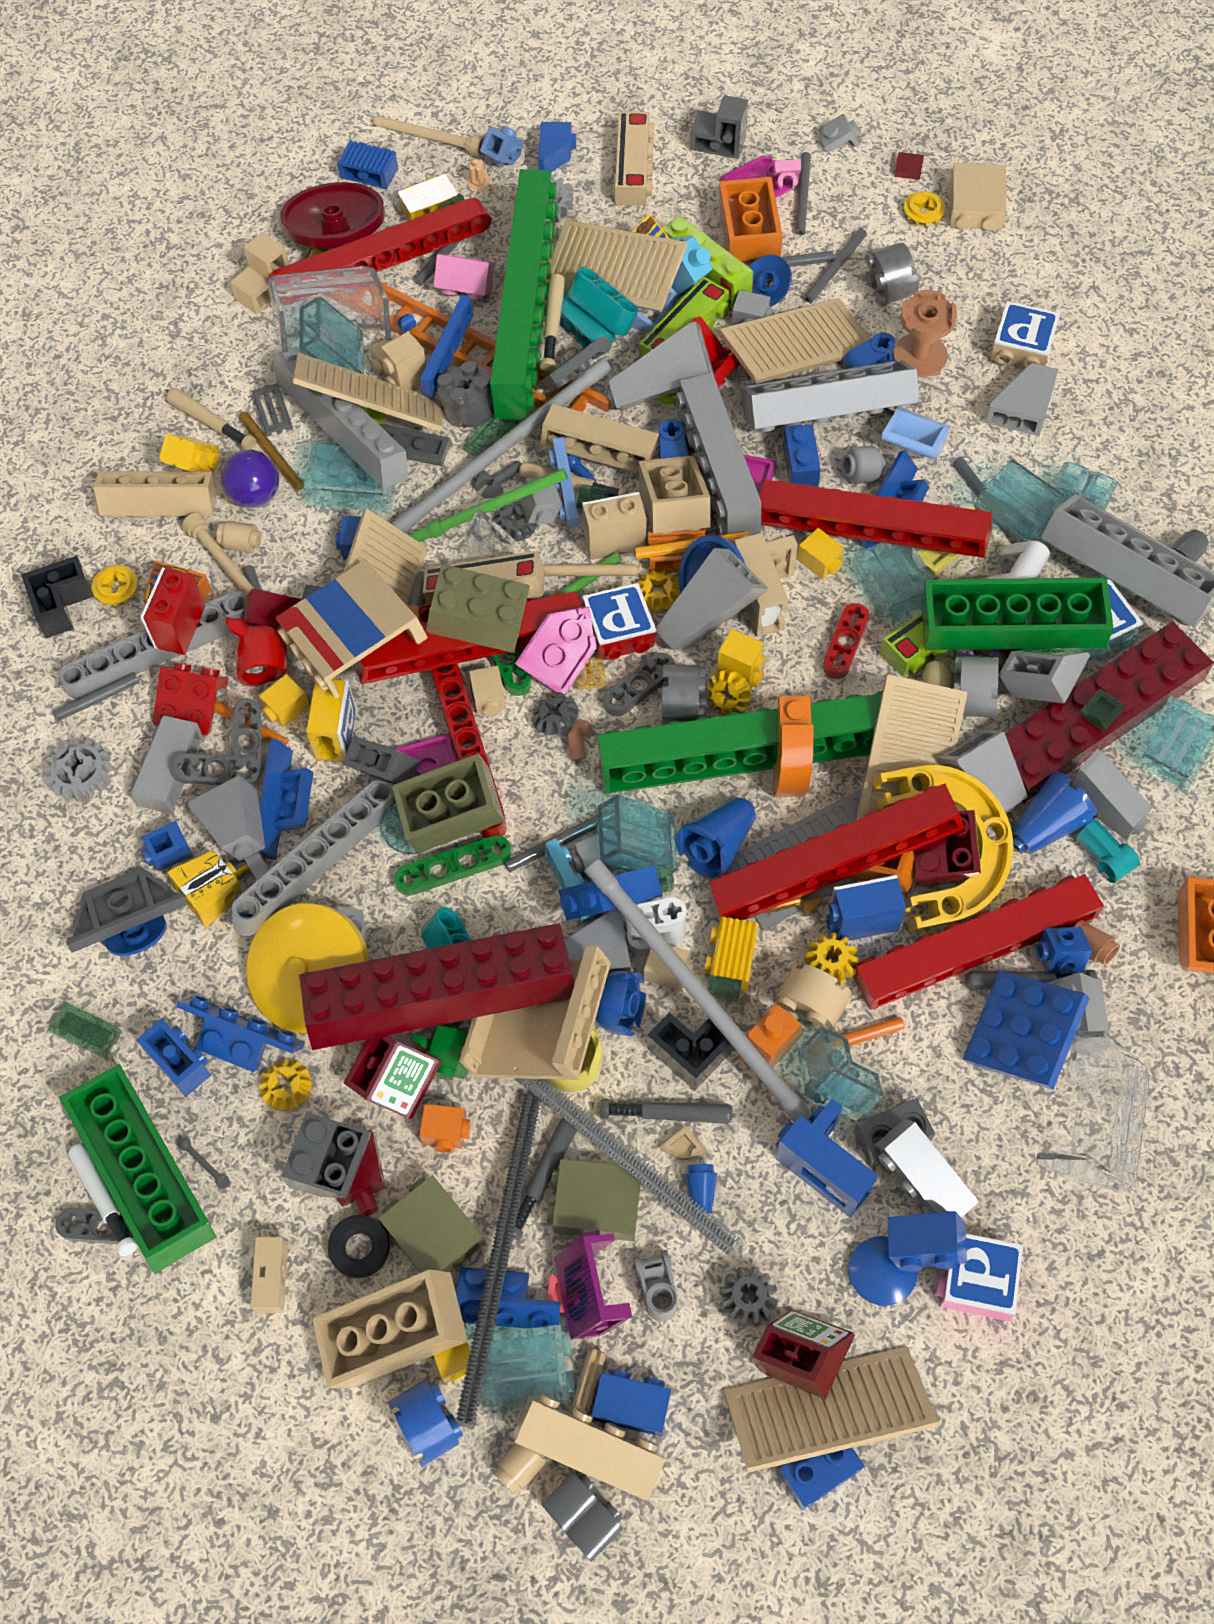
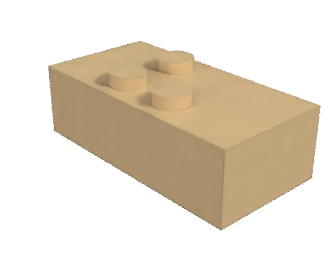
[312,1269,468,1389]

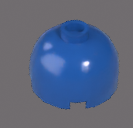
[595,971,646,1036]

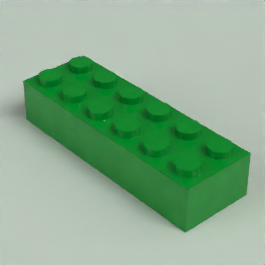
[921,577,1114,650]
[59,1064,217,1274]

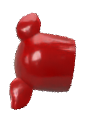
[226,617,292,687]

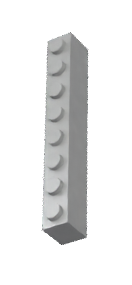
[273,346,408,489]

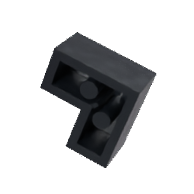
[21,555,94,639]
[647,1012,735,1090]

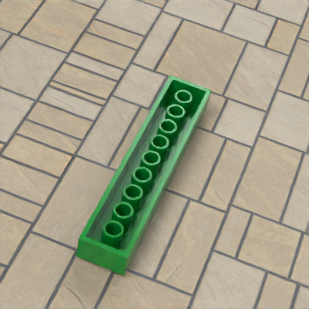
[490,169,559,420]
[597,690,883,794]

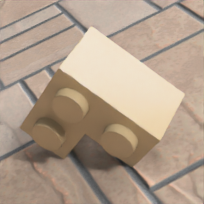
[230,232,289,315]
[370,331,427,391]

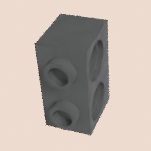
[343,736,420,784]
[854,1098,935,1169]

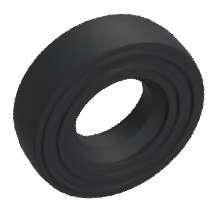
[328,1215,390,1278]

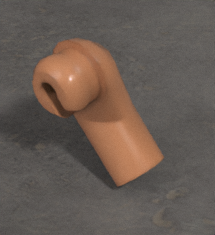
[567,720,592,761]

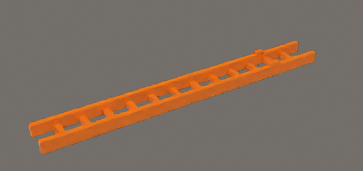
[320,275,611,412]

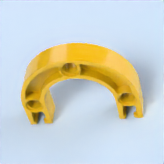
[872,765,1013,932]

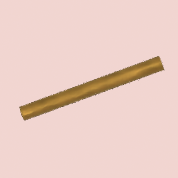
[239,412,305,492]

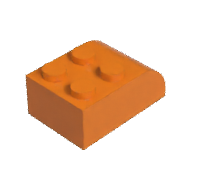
[719,177,783,262]
[1178,877,1214,974]

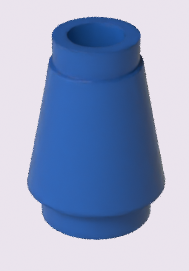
[684,1164,717,1214]

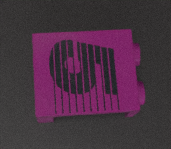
[554,1230,632,1340]

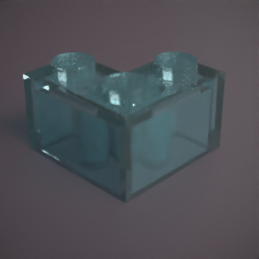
[798,1026,884,1122]

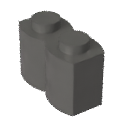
[541,1472,623,1562]

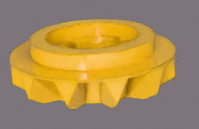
[904,191,946,227]
[92,565,139,608]
[636,569,681,611]
[706,669,751,716]
[259,1058,312,1111]

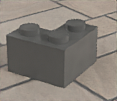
[690,95,748,159]

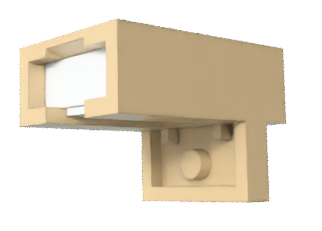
[734,533,798,637]

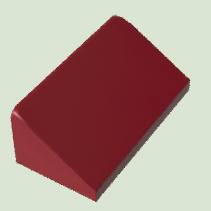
[244,589,301,629]

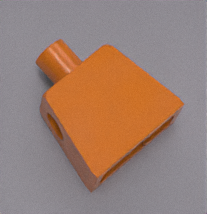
[738,1004,803,1068]

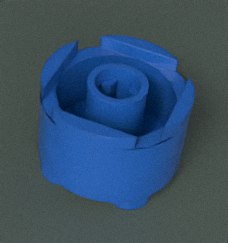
[388,1379,463,1467]

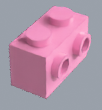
[434,254,495,300]

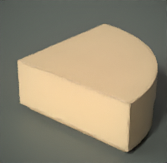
[660,1125,707,1160]

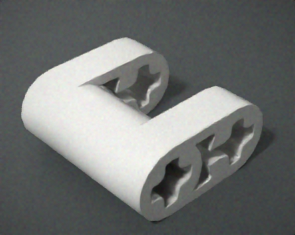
[986,541,1050,579]
[626,897,687,954]

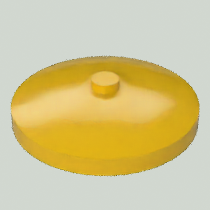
[246,903,369,1033]

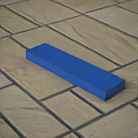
[420,295,474,398]

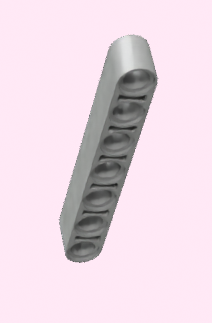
[58,591,248,699]
[232,780,394,936]

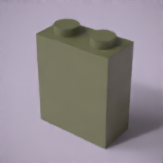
[547,1159,641,1242]
[378,1175,485,1273]

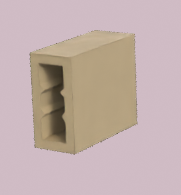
[950,163,1006,231]

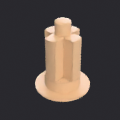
[467,159,490,190]

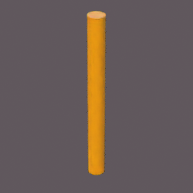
[634,531,750,560]

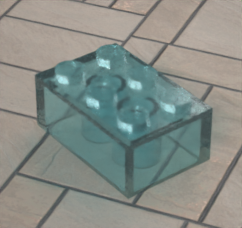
[303,442,397,513]

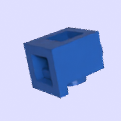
[141,820,194,871]

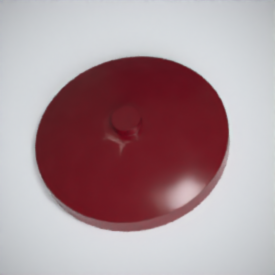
[280,182,385,248]

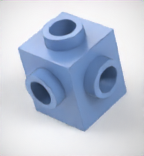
[480,125,524,167]

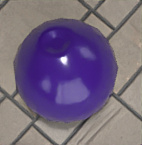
[221,449,279,508]

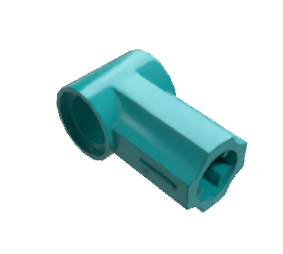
[1076,820,1140,883]

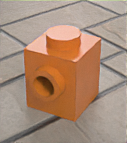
[419,1104,471,1153]

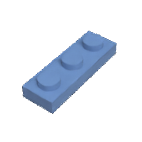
[548,437,579,528]

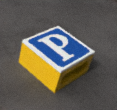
[306,678,357,762]

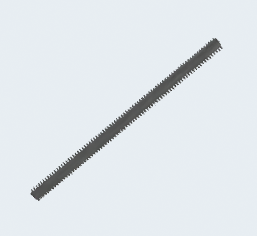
[455,1093,541,1429]

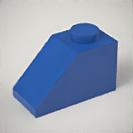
[538,122,577,172]

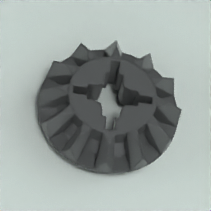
[492,502,537,542]
[532,692,579,735]

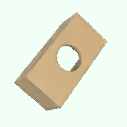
[250,1237,288,1313]

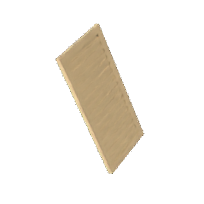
[545,219,688,313]
[719,298,870,384]
[292,353,443,432]
[343,508,427,605]
[855,673,968,852]
[723,1346,939,1473]

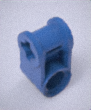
[842,332,895,368]
[658,419,688,459]

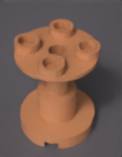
[893,290,957,377]

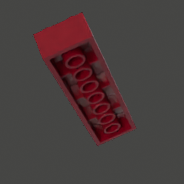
[1005,621,1214,803]
[299,923,574,1051]

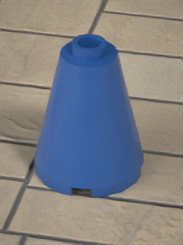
[1011,771,1097,854]
[675,797,756,878]

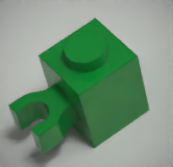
[412,1025,468,1081]

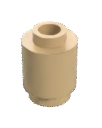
[217,521,262,553]
[922,661,953,689]
[493,1443,546,1494]

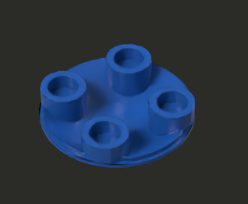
[848,1236,918,1307]

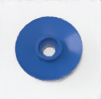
[749,255,792,307]
[105,915,167,956]

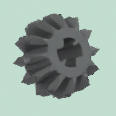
[719,1267,778,1328]

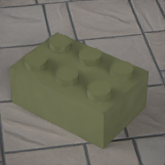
[426,564,530,653]
[392,753,505,853]

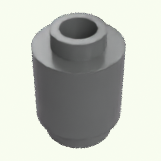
[1170,529,1209,562]

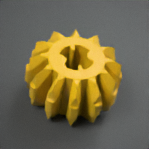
[804,932,859,986]

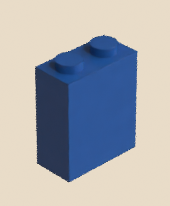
[558,865,663,921]

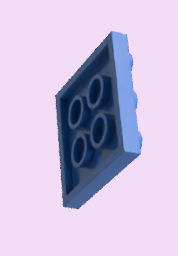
[963,970,1090,1090]

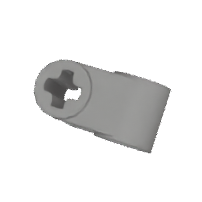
[633,1249,677,1322]

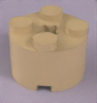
[776,963,852,1036]

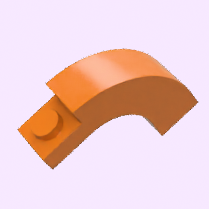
[772,696,813,797]

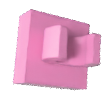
[772,159,801,189]

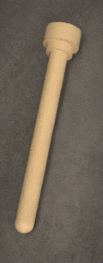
[373,115,485,157]
[182,513,255,595]
[543,564,639,576]

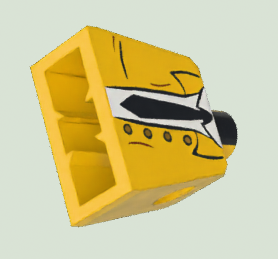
[167,851,249,928]

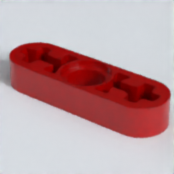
[823,603,869,679]

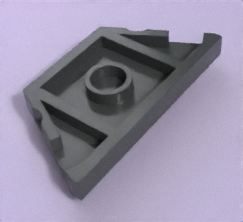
[66,868,188,953]

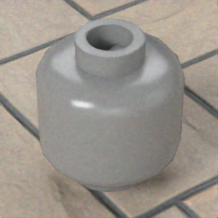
[841,446,886,484]

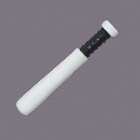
[68,1143,138,1256]

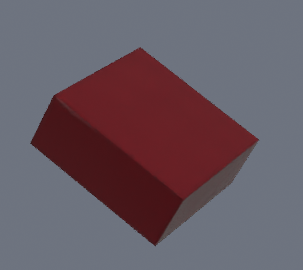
[894,152,924,180]

